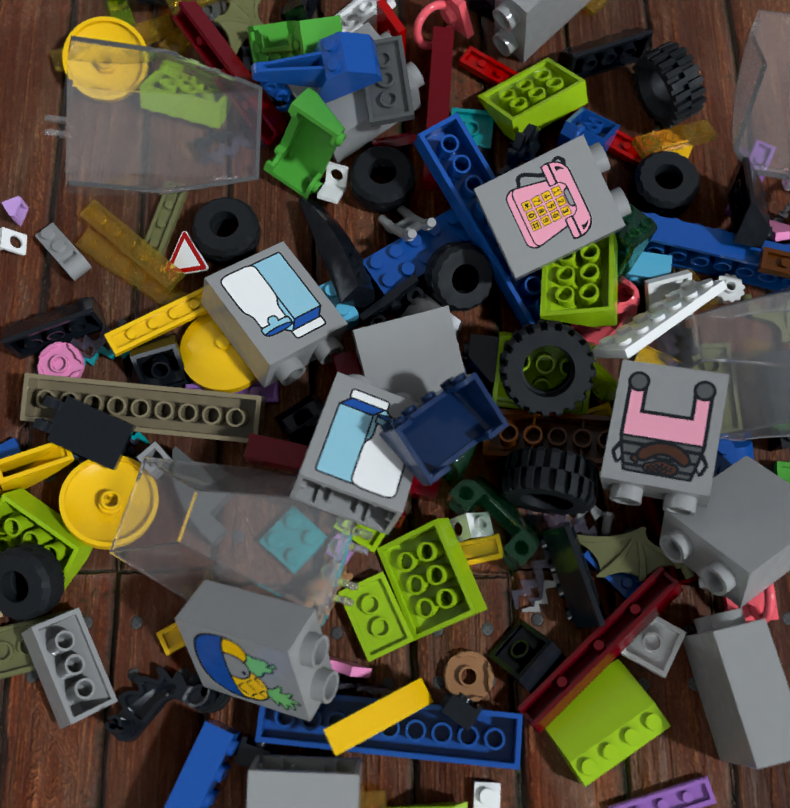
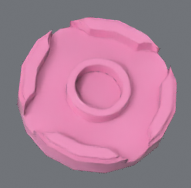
[37,342,85,378]

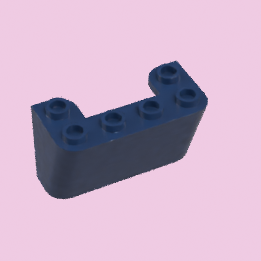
[379,372,509,486]

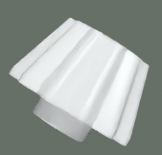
[715,273,745,305]

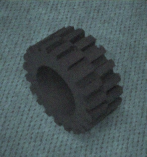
[632,41,706,129]

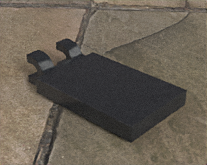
[32,395,136,470]

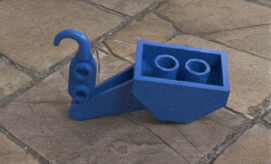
[251,31,382,112]
[557,107,621,153]

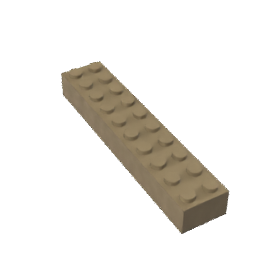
[20,373,266,443]

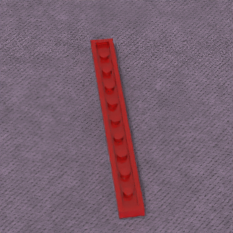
[458,46,651,167]

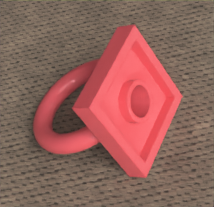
[413,0,474,50]
[723,583,779,623]

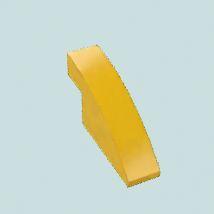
[0,442,74,498]
[324,678,433,756]

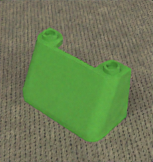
[247,15,342,63]
[263,87,346,199]

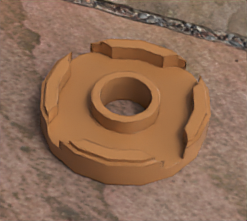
[443,651,494,702]

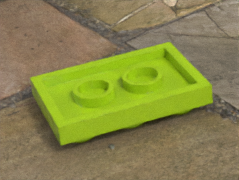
[338,571,414,662]

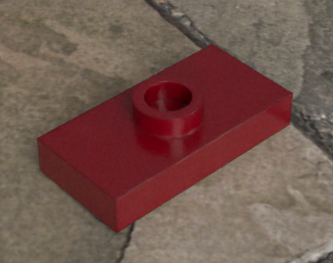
[371,132,416,150]

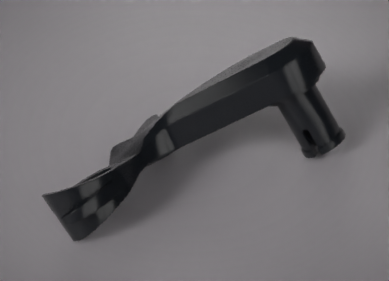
[497,123,544,176]
[106,666,217,743]

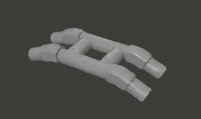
[378,205,436,242]

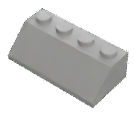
[21,608,118,729]

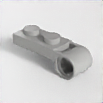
[35,222,92,281]

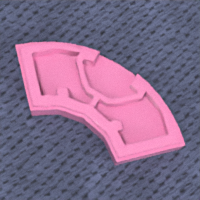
[329,656,372,678]

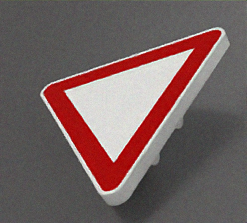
[165,231,209,277]

